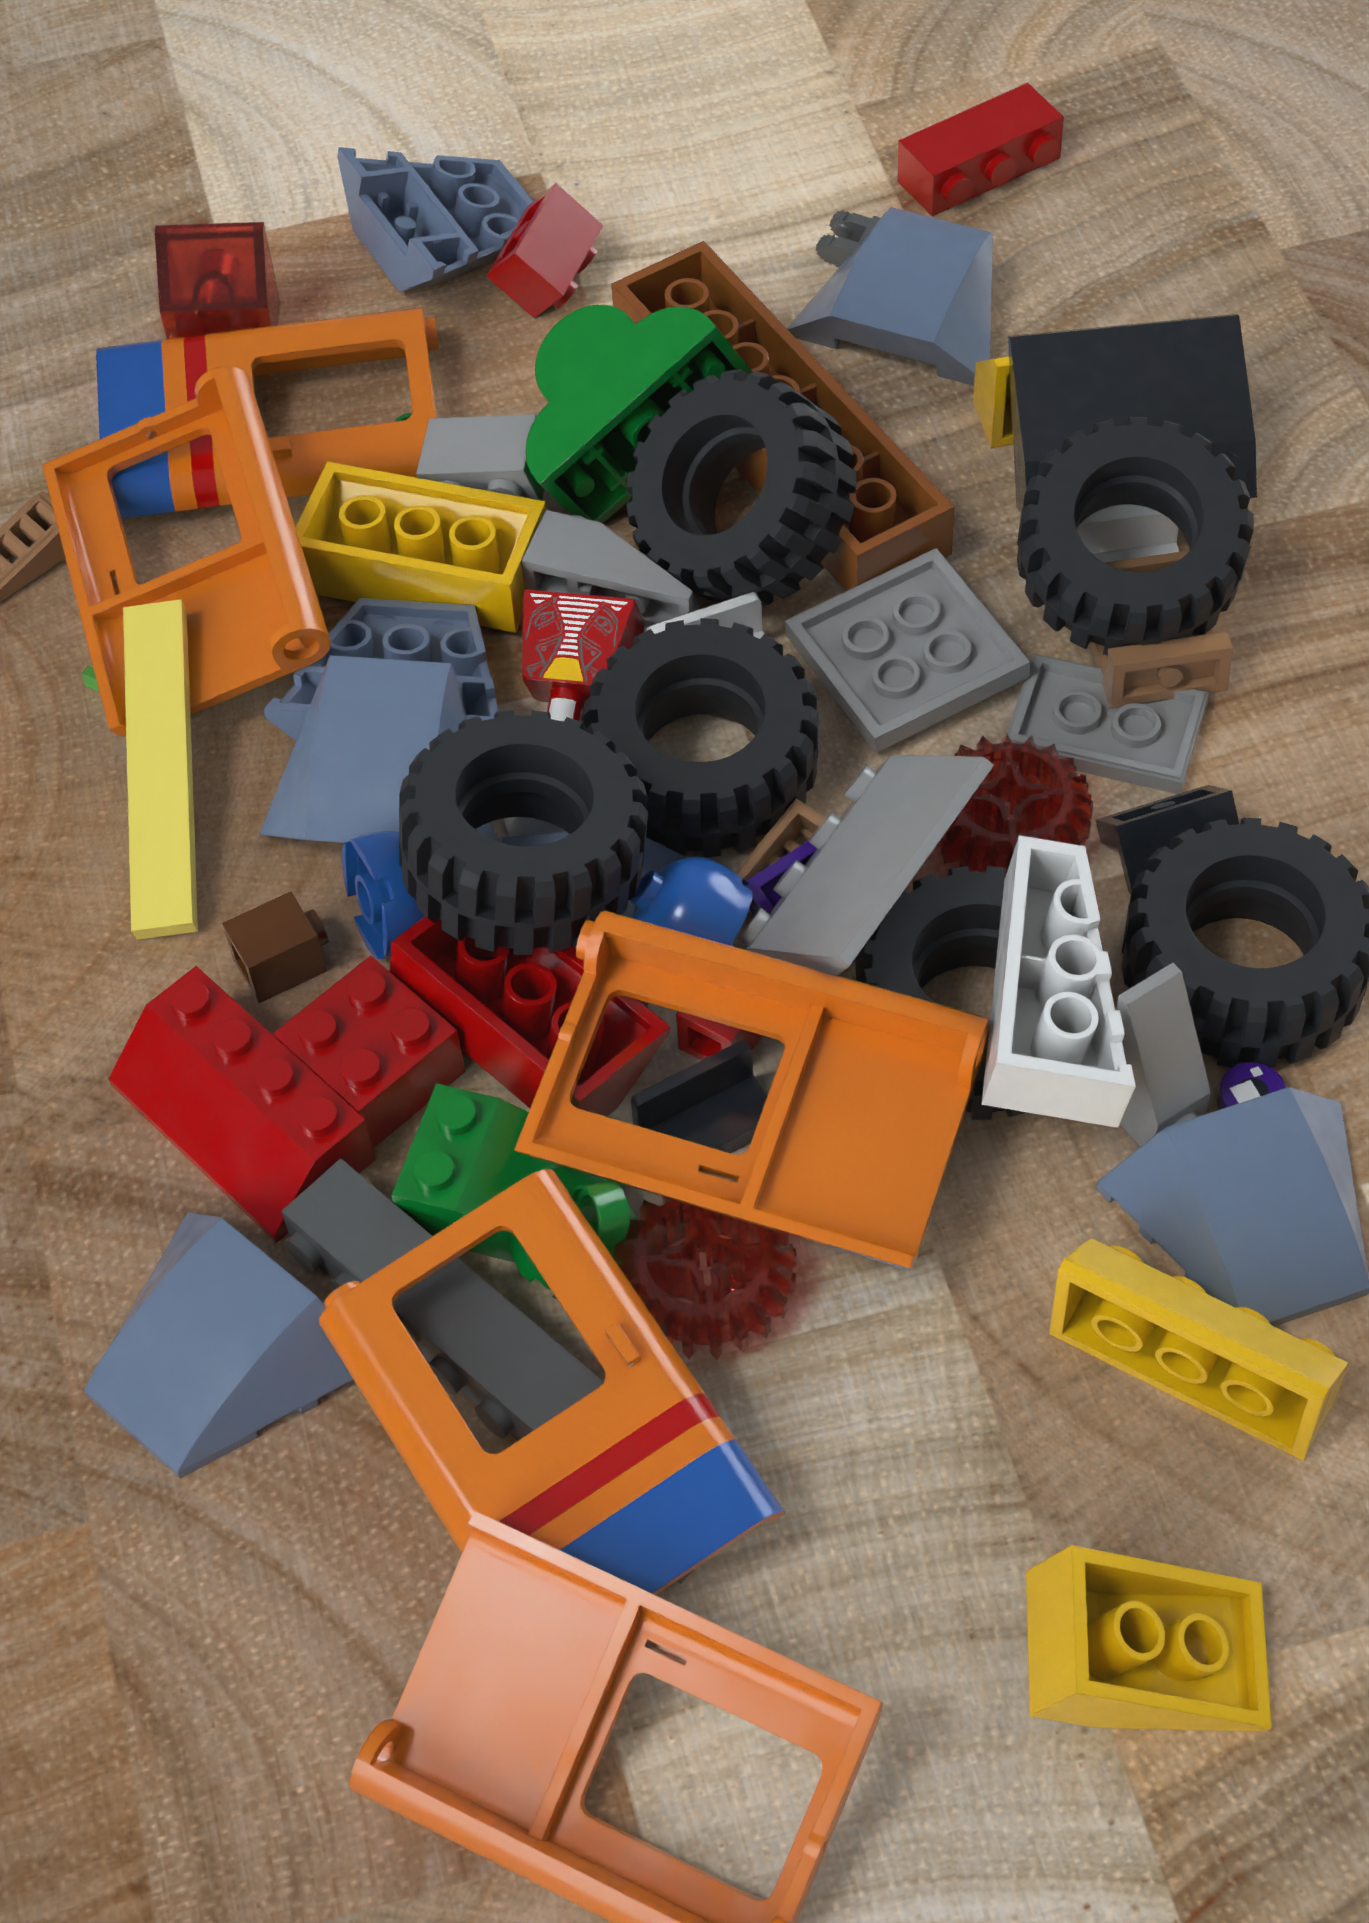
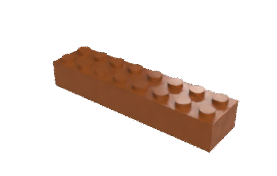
[611,241,955,591]

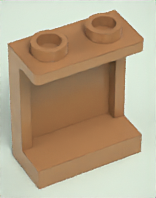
[1089,550,1233,708]

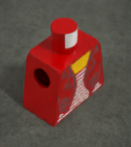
[522,589,645,722]

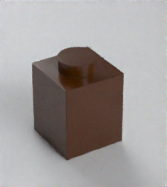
[222,891,329,1003]

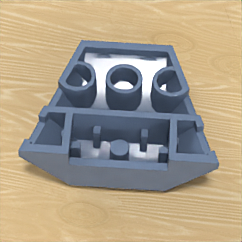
[337,147,534,292]
[787,207,993,386]
[264,598,499,741]
[259,655,498,843]
[1096,1087,1369,1326]
[84,1212,354,1478]

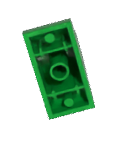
[525,305,753,524]

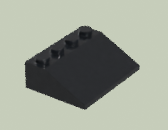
[1008,314,1257,512]

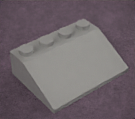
[738,755,994,976]

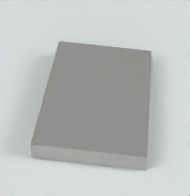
[1003,654,1209,794]

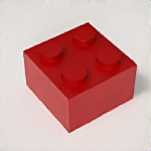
[272,955,465,1148]

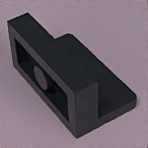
[1095,785,1240,894]
[631,1040,768,1153]

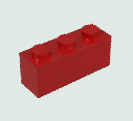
[897,83,1064,216]

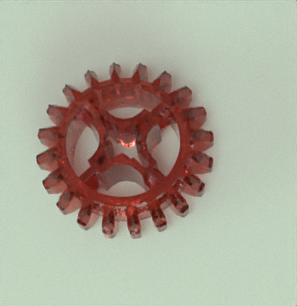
[936,732,1094,875]
[614,1196,797,1360]

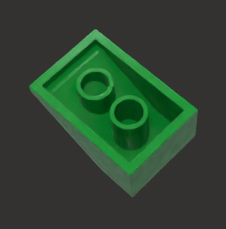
[391,1083,625,1263]

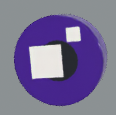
[1217,1062,1286,1110]

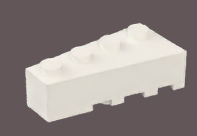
[982,835,1136,1128]

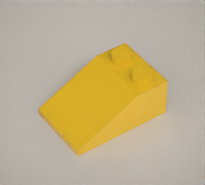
[1026,1545,1272,1732]

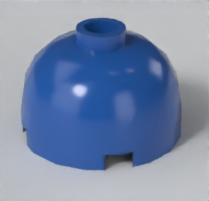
[342,831,425,959]
[631,857,753,945]

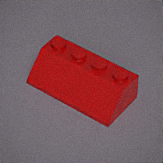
[390,916,671,1117]
[108,966,376,1243]

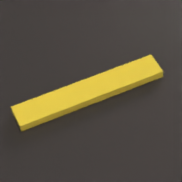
[123,599,198,940]

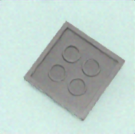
[785,548,1030,753]

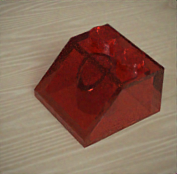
[155,222,281,339]

